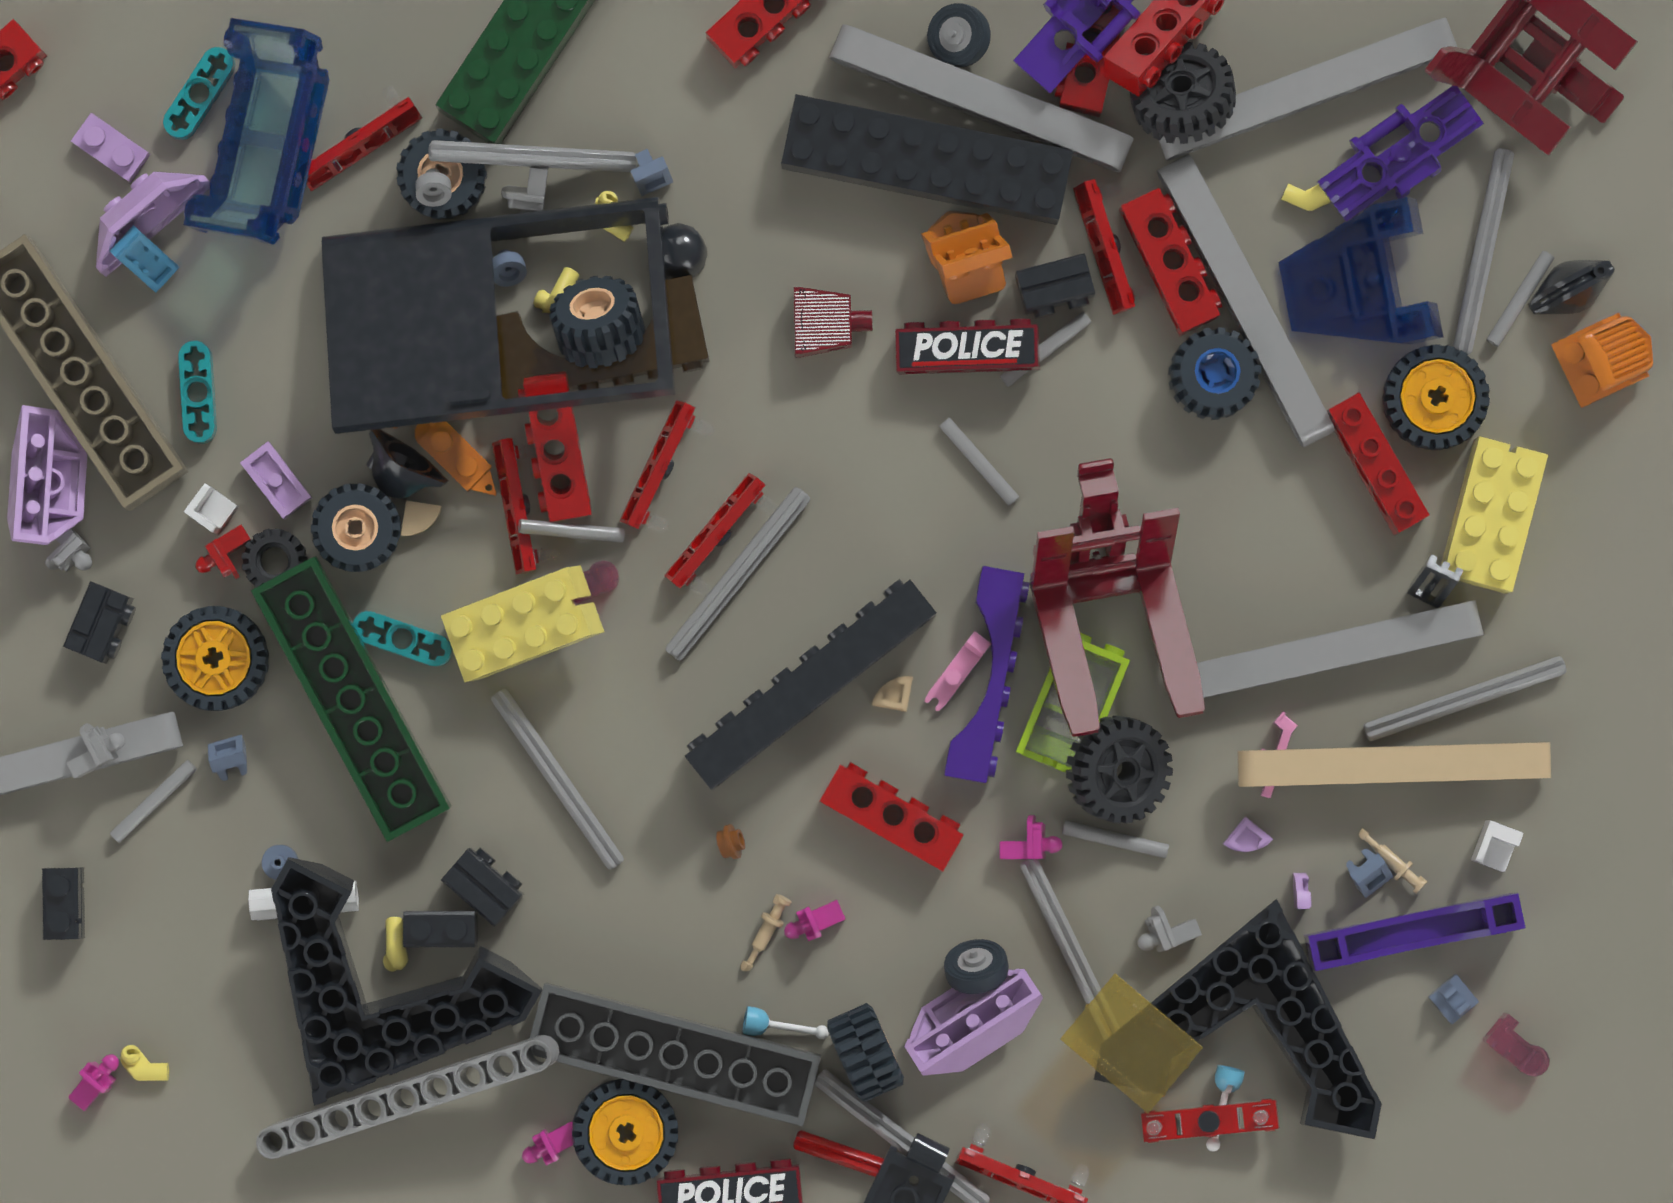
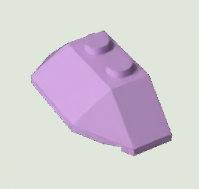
[96,172,213,277]
[7,405,87,545]
[904,969,1043,1076]

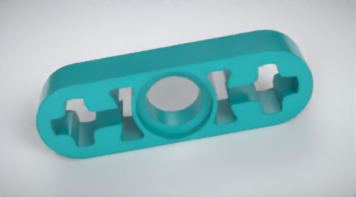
[163,47,236,140]
[178,341,217,444]
[353,611,452,667]

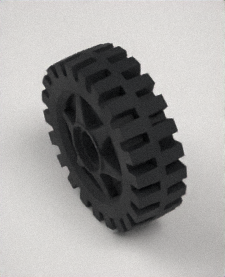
[1130,42,1236,144]
[1066,716,1173,824]

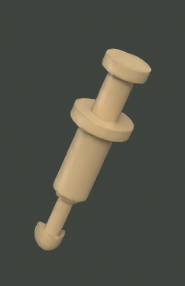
[1359,827,1428,894]
[741,894,792,971]

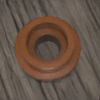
[716,824,745,860]

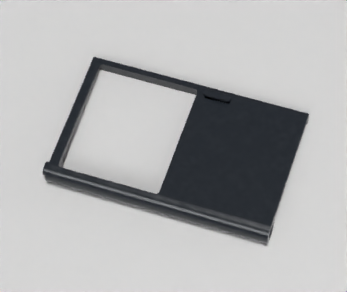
[321,197,676,434]

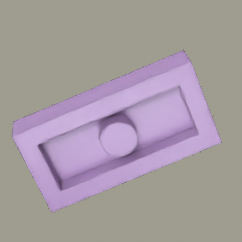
[71,113,151,183]
[240,441,312,520]

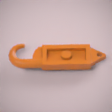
[392,421,497,496]

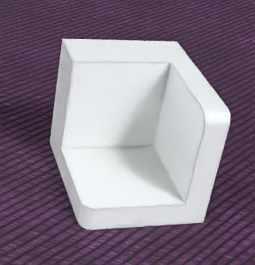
[184,483,239,535]
[1471,820,1524,872]

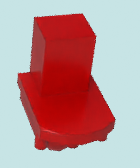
[195,524,251,580]

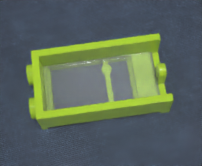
[1015,632,1130,773]

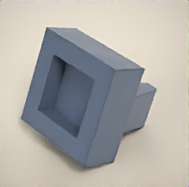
[630,149,673,197]
[208,734,247,781]
[1346,849,1393,898]
[1428,974,1479,1024]

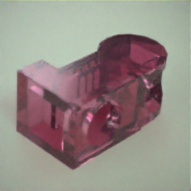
[552,560,620,604]
[1482,1012,1550,1076]

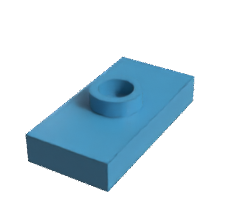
[110,225,180,293]

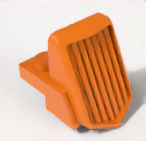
[921,211,1012,304]
[1551,312,1653,408]

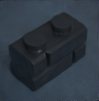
[1015,253,1095,319]
[63,581,136,664]
[441,847,524,927]
[42,867,85,940]
[403,911,478,947]

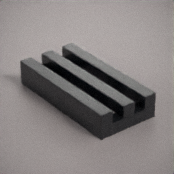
[1407,554,1463,608]

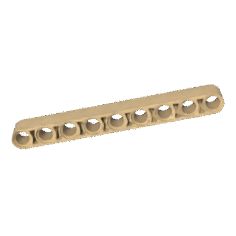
[1238,742,1551,787]

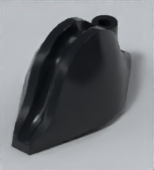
[1528,260,1615,314]
[366,429,449,498]

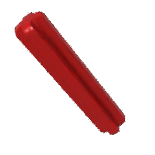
[793,1130,884,1177]

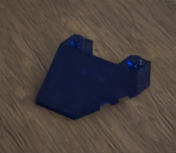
[1278,197,1444,345]

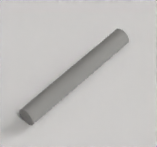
[1486,251,1554,347]
[1000,312,1092,387]
[939,417,1019,506]
[518,519,625,542]
[110,760,197,843]
[1062,820,1169,858]

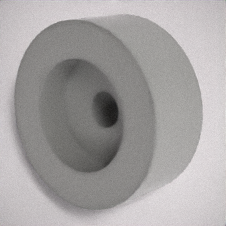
[415,169,452,207]

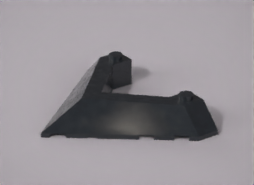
[271,857,542,1106]
[1093,899,1382,1139]

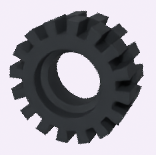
[241,528,308,587]

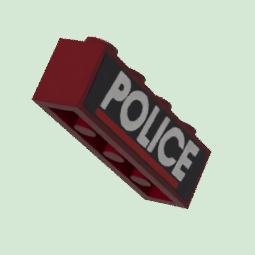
[895,319,1040,375]
[657,1158,803,1203]

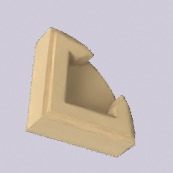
[401,500,442,536]
[872,676,913,712]

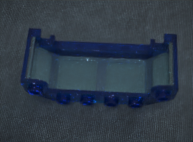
[183,18,330,245]

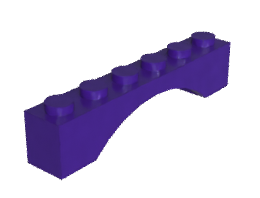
[944,566,1030,783]
[1304,893,1526,971]

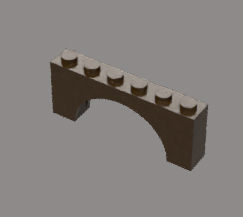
[497,275,710,399]

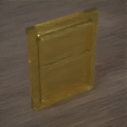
[1060,973,1203,1113]

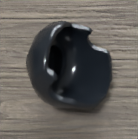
[662,223,707,279]

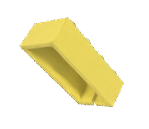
[1441,436,1548,594]
[441,565,604,683]

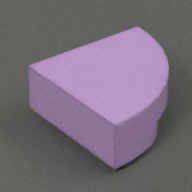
[1223,817,1273,852]
[1293,873,1311,909]

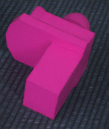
[1000,815,1063,859]
[784,900,846,941]
[68,1054,119,1111]
[522,1120,573,1166]

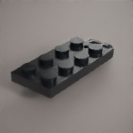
[863,1133,955,1203]

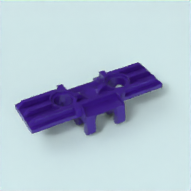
[1013,0,1141,93]
[1317,85,1484,222]

